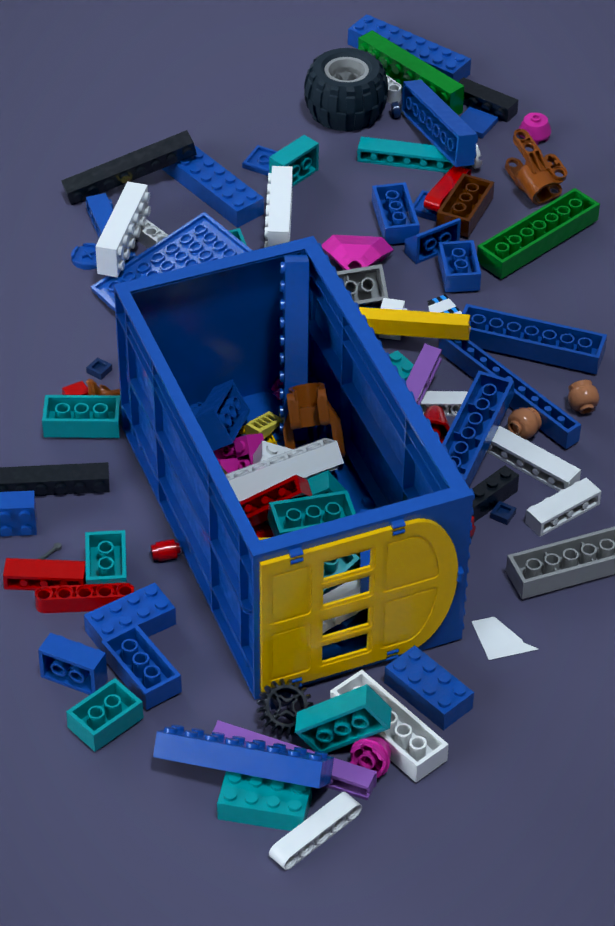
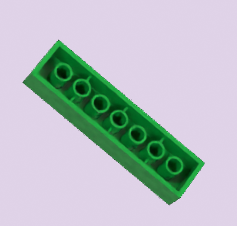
[358,30,464,115]
[477,188,600,279]

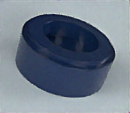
[391,101,401,119]

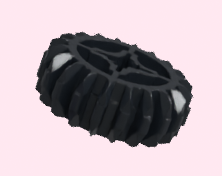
[256,679,314,736]

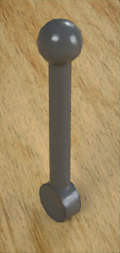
[38,542,62,559]

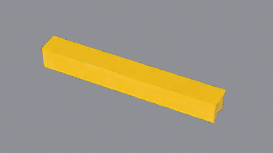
[359,307,471,340]

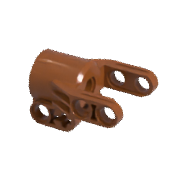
[505,128,567,205]
[283,383,346,458]

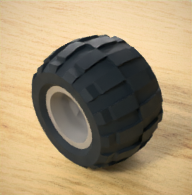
[304,48,388,131]

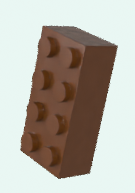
[436,173,495,237]

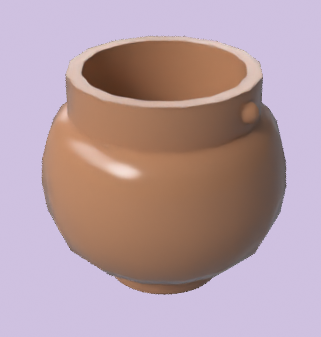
[568,380,600,414]
[507,407,542,439]

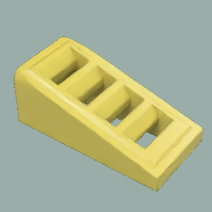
[245,411,282,439]

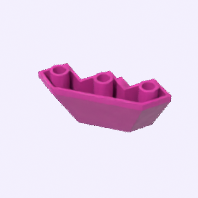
[322,235,394,270]
[213,433,264,474]

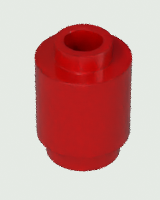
[151,539,181,562]

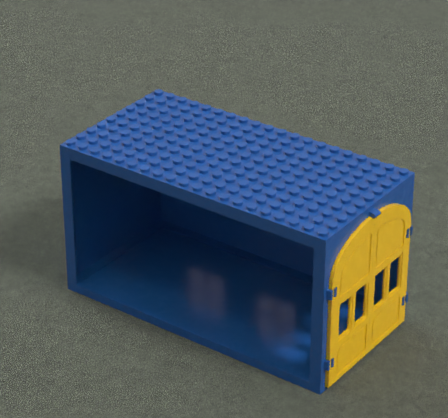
[113,236,475,700]

